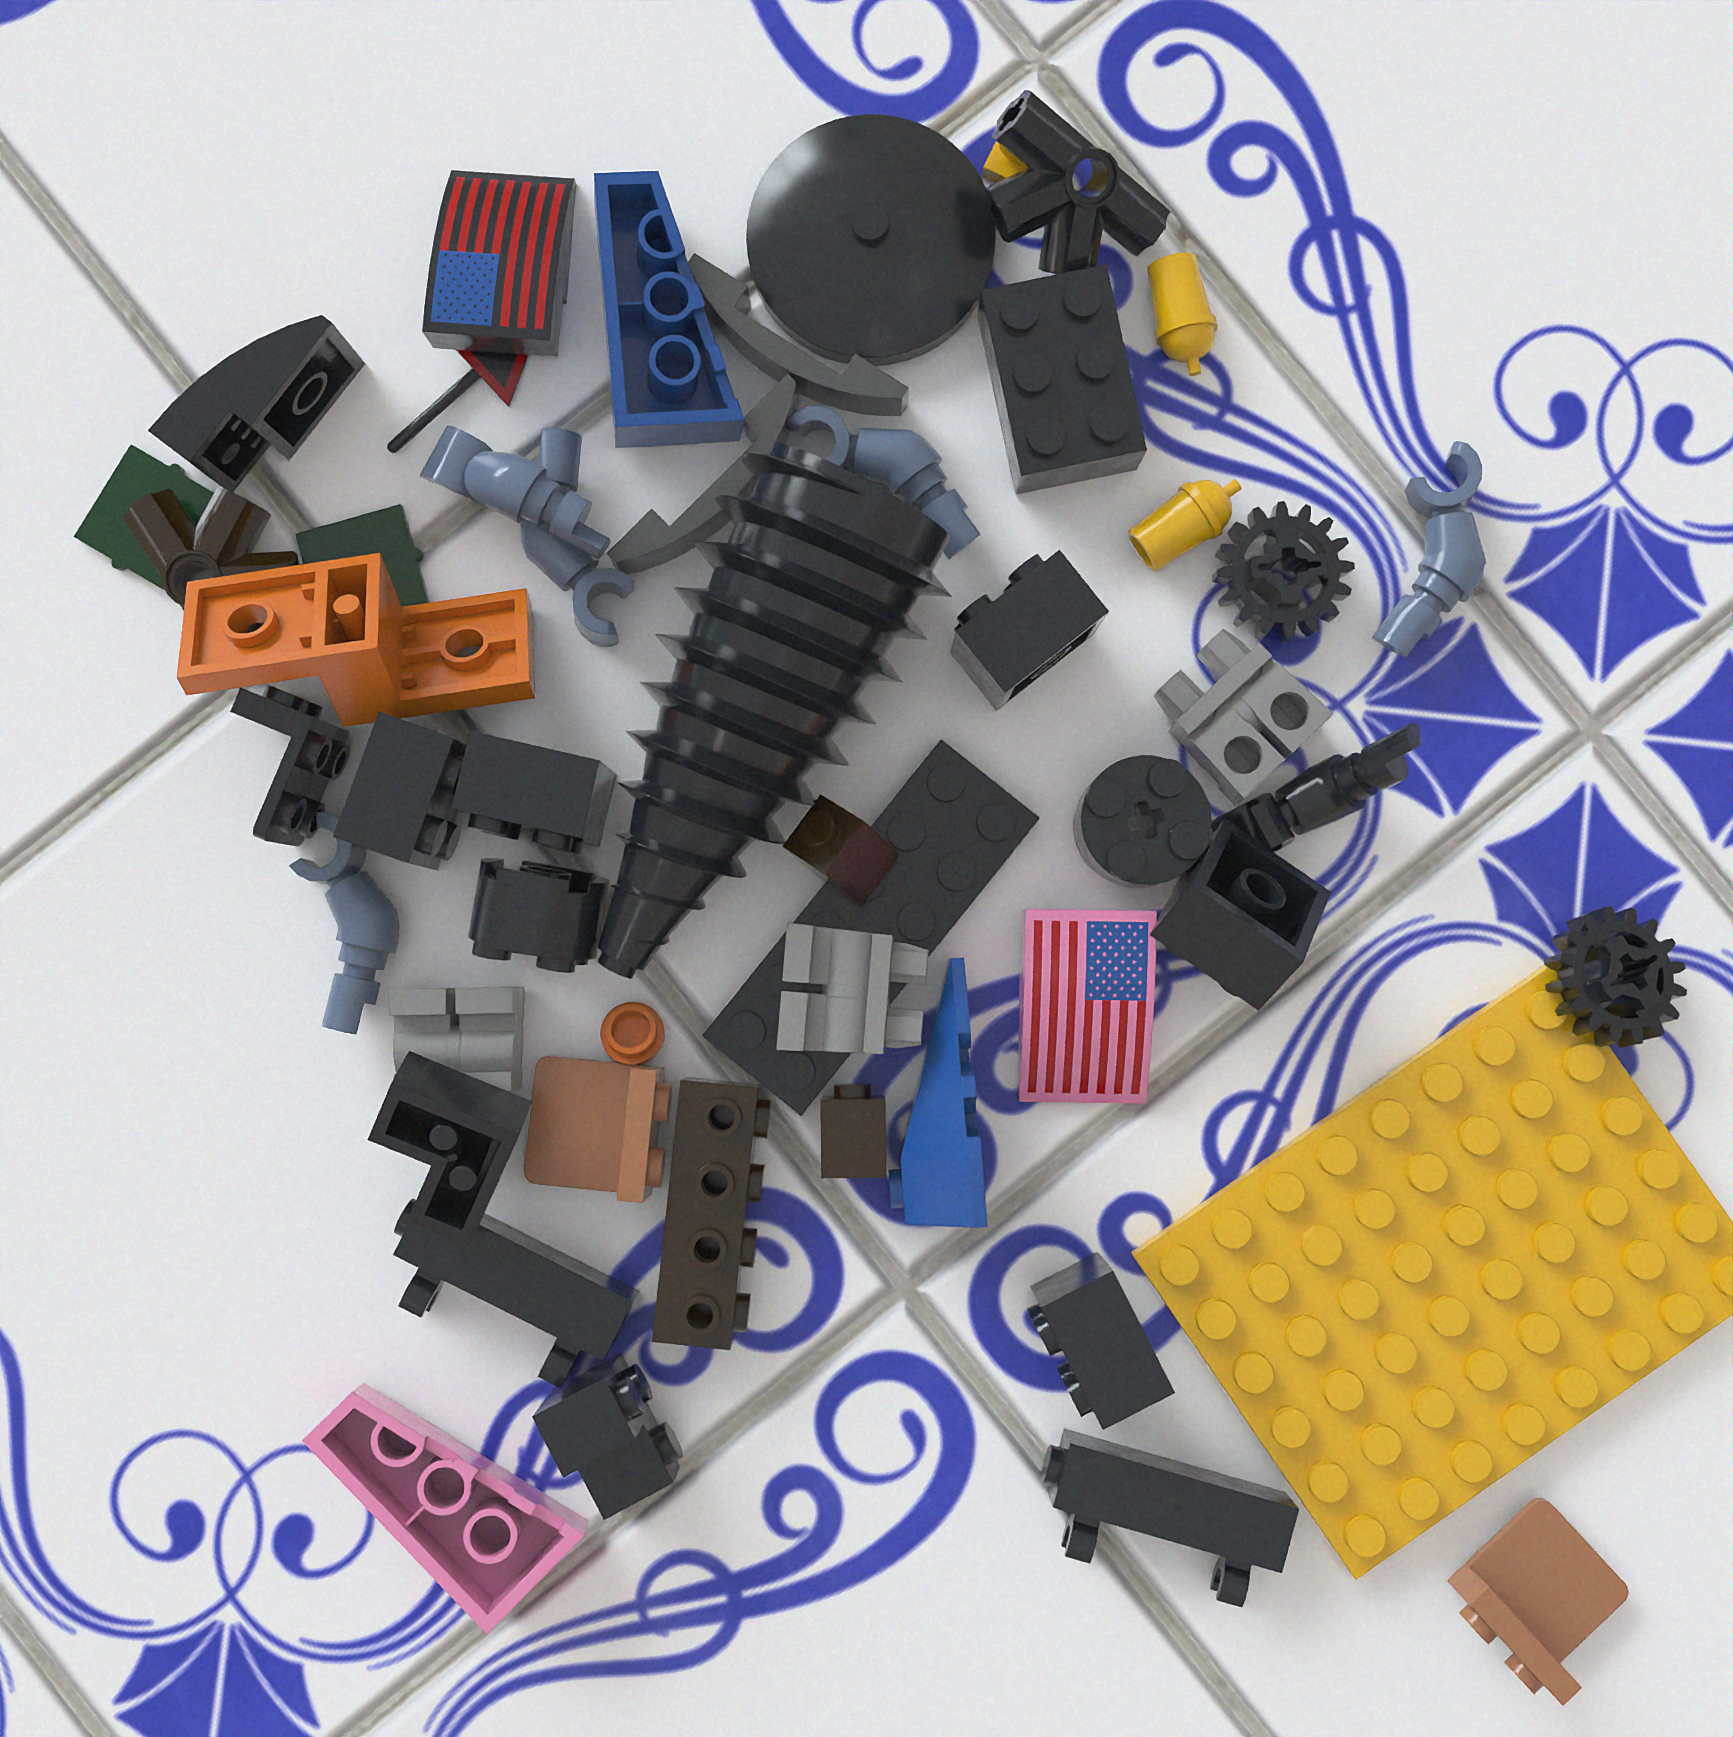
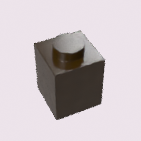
[782,794,900,906]
[820,1083,887,1179]

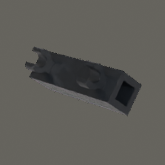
[393,1198,640,1388]
[1041,1428,1299,1608]

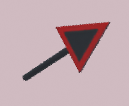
[387,350,528,453]

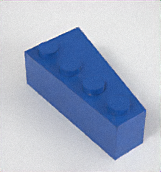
[594,171,745,448]

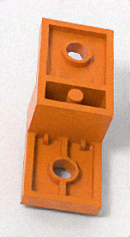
[176,553,535,727]

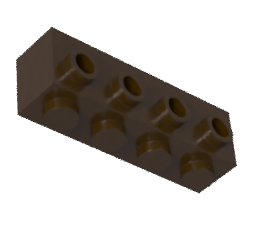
[652,1076,771,1350]

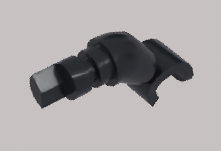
[1211,723,1421,852]

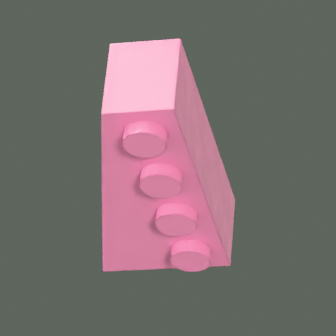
[302,1383,589,1635]

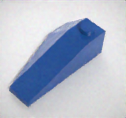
[888,957,988,1228]

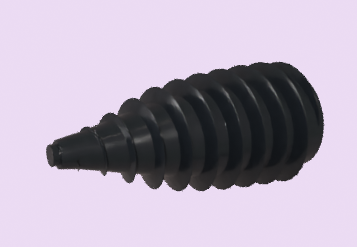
[597,442,952,979]

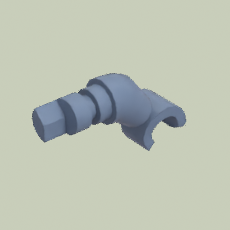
[787,406,981,559]
[419,425,611,559]
[520,428,634,647]
[1371,441,1486,657]
[288,812,400,1035]

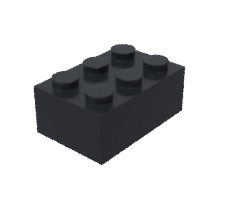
[977,264,1147,495]

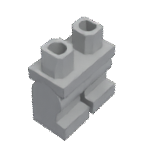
[1154,628,1334,807]
[777,923,929,1054]
[388,987,525,1093]

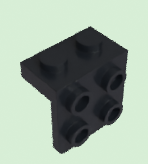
[230,684,350,847]

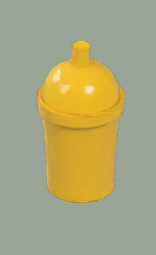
[1147,252,1218,376]
[1127,479,1242,572]

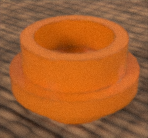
[600,1002,665,1066]

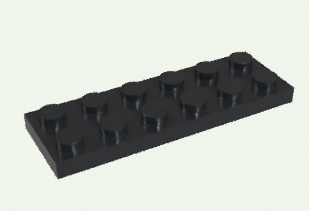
[702,739,1040,1116]

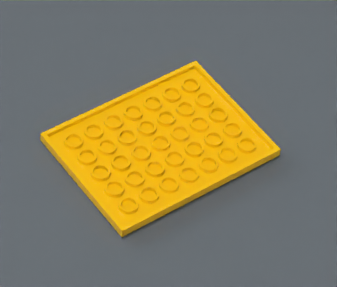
[1130,965,1733,1580]

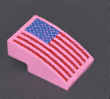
[1018,909,1157,1104]

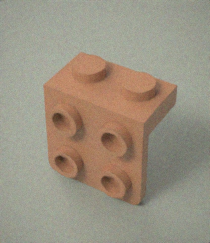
[524,1056,672,1203]
[1447,1498,1629,1706]

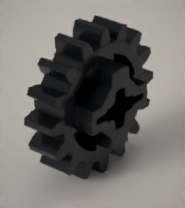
[1212,501,1355,643]
[1544,906,1687,1048]

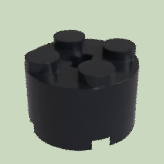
[1073,755,1211,888]
[468,858,610,973]

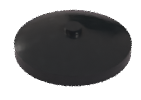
[746,114,996,366]

